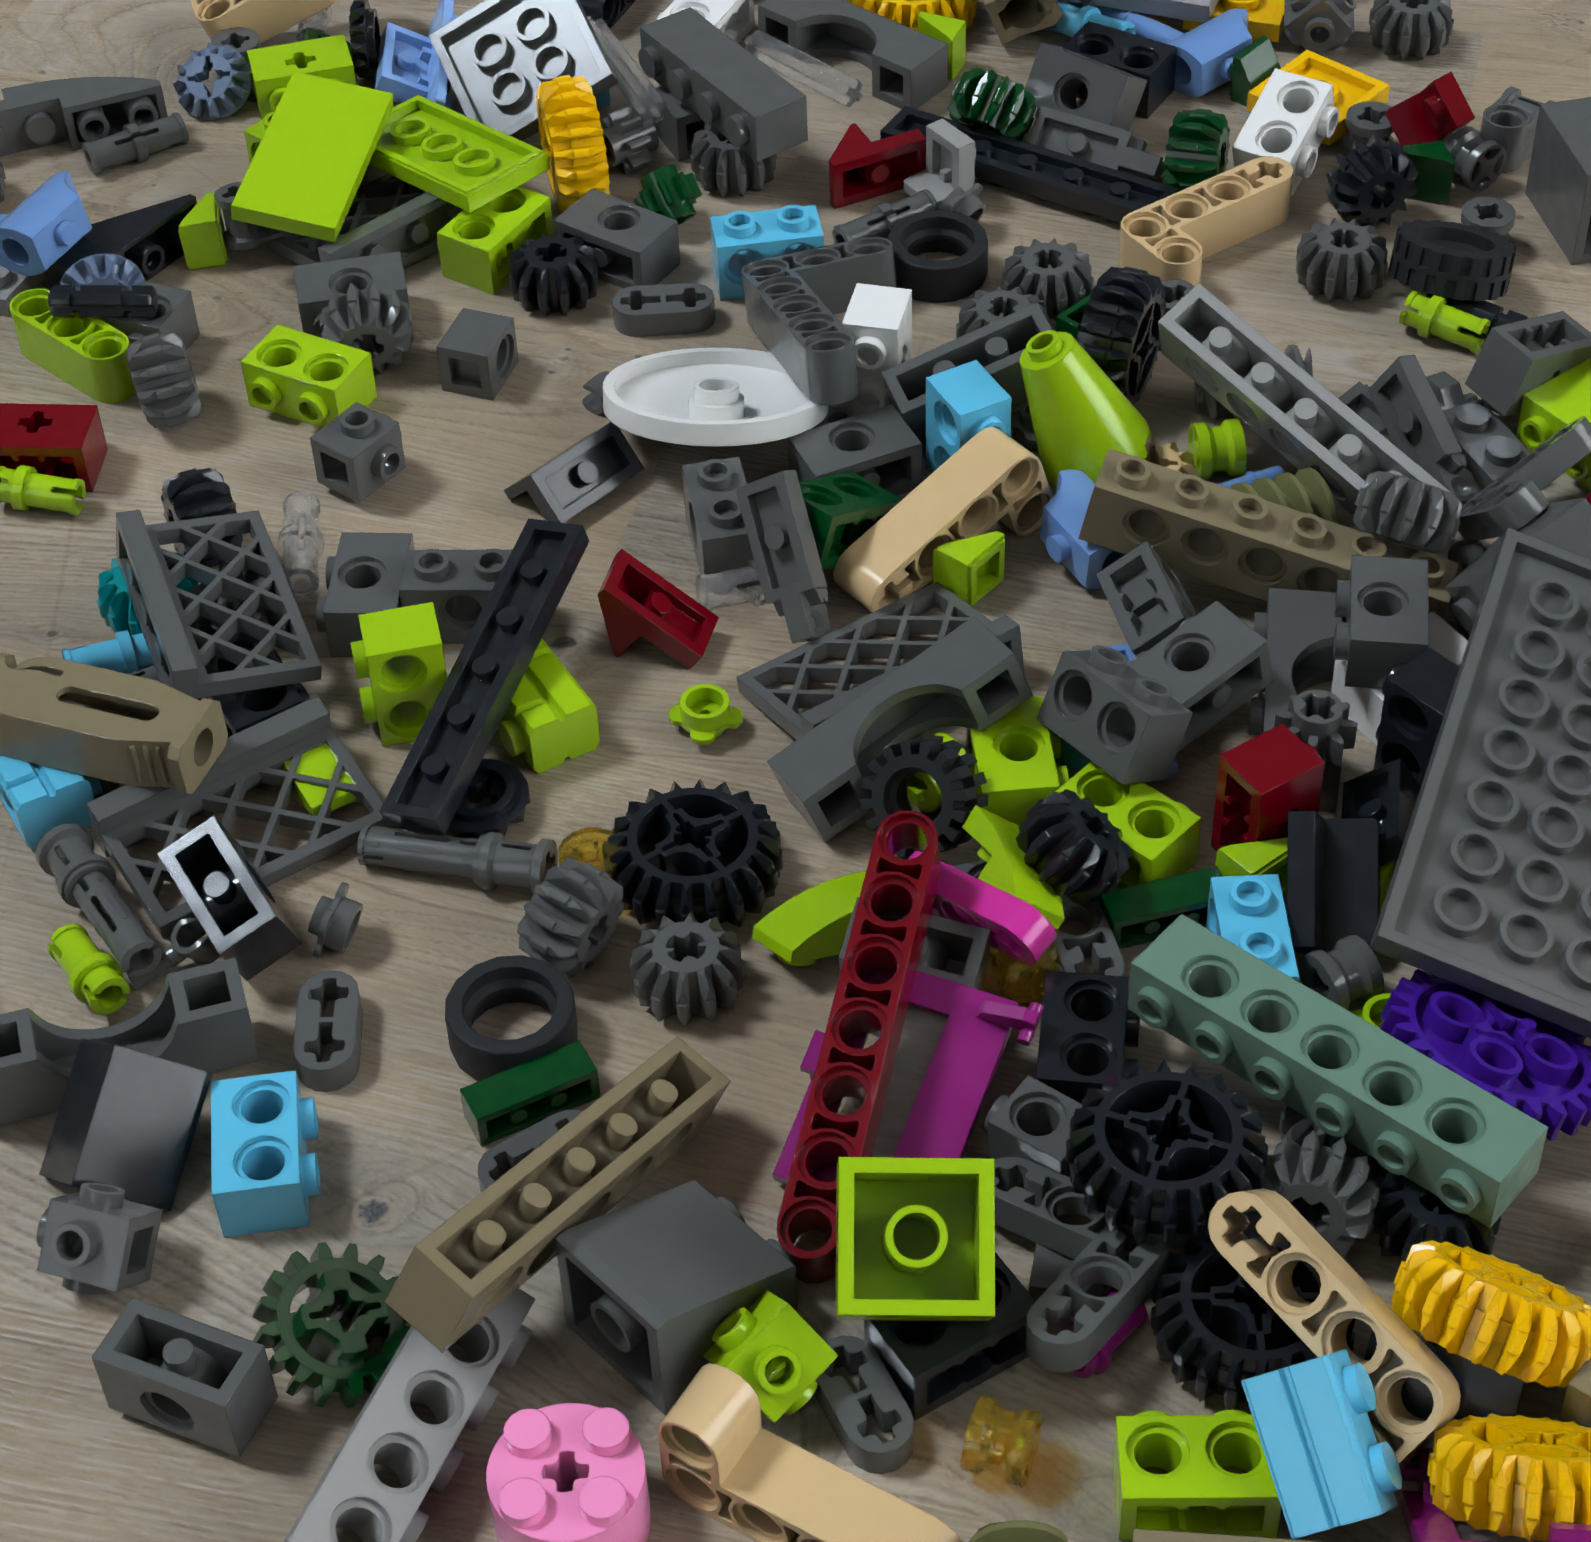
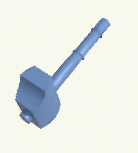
[1067,1,1252,97]
[0,171,92,276]
[1040,465,1285,589]

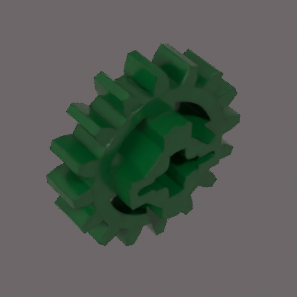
[252,1242,410,1408]

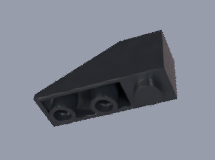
[44,194,197,290]

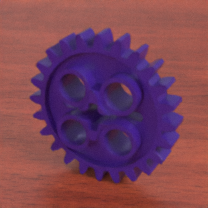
[1380,969,1591,1141]

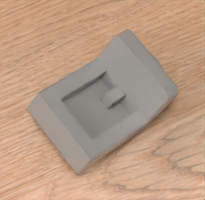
[904,118,976,207]

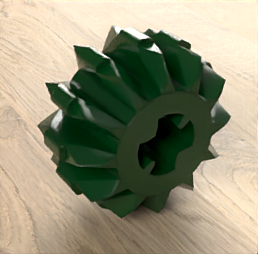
[948,68,1037,141]
[1164,109,1230,191]

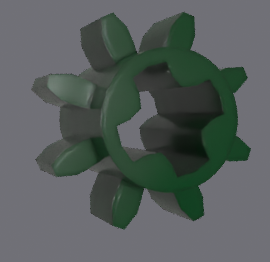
[633,165,702,225]

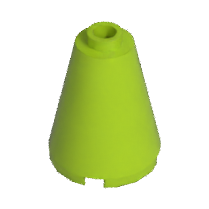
[1019,330,1152,491]

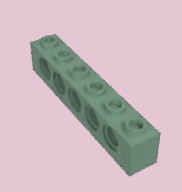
[1128,914,1548,1228]

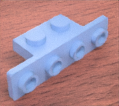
[375,0,459,109]

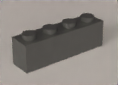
[638,7,808,162]

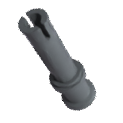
[35,824,162,977]
[357,824,558,895]

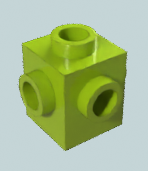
[703,1290,838,1423]

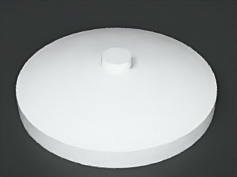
[603,348,829,447]

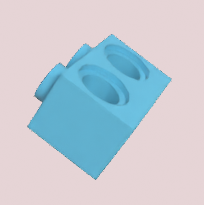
[710,205,824,300]
[926,360,1012,474]
[1206,874,1299,981]
[211,1070,321,1237]

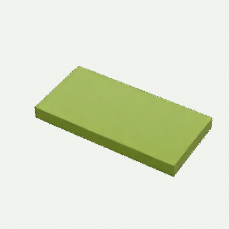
[231,71,393,243]
[369,95,550,213]

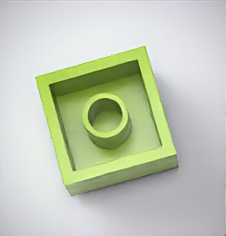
[836,1157,995,1321]

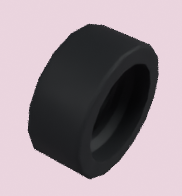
[887,210,988,303]
[445,955,578,1081]

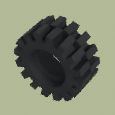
[860,735,989,857]

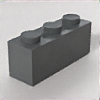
[881,302,1053,449]

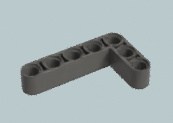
[741,237,897,405]

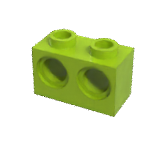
[437,186,554,295]
[240,324,377,428]
[350,602,447,747]
[1055,761,1201,888]
[1113,1410,1282,1540]

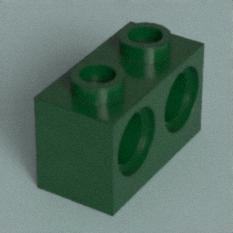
[799,471,902,569]

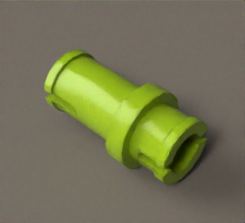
[1399,290,1490,354]
[0,465,86,516]
[47,923,131,1015]

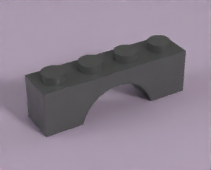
[758,0,948,109]
[1248,588,1343,812]
[767,615,1033,842]
[0,957,260,1126]

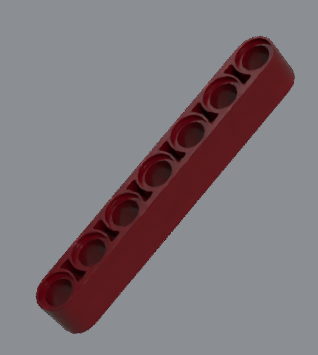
[777,811,940,1283]

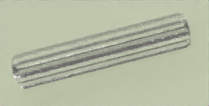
[744,30,862,107]

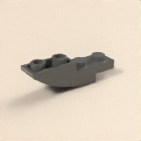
[0,77,168,157]

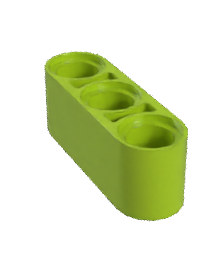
[9,288,137,404]

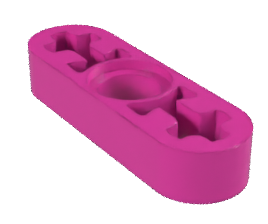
[908,851,1057,965]

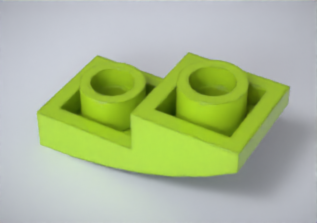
[962,805,1064,930]
[752,871,866,966]

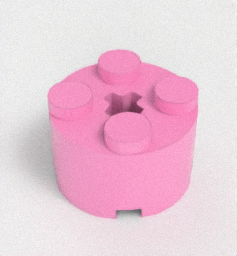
[486,1403,651,1542]

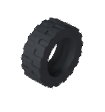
[1388,220,1517,301]

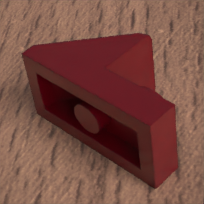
[1385,71,1475,146]
[829,123,926,209]
[597,549,719,669]

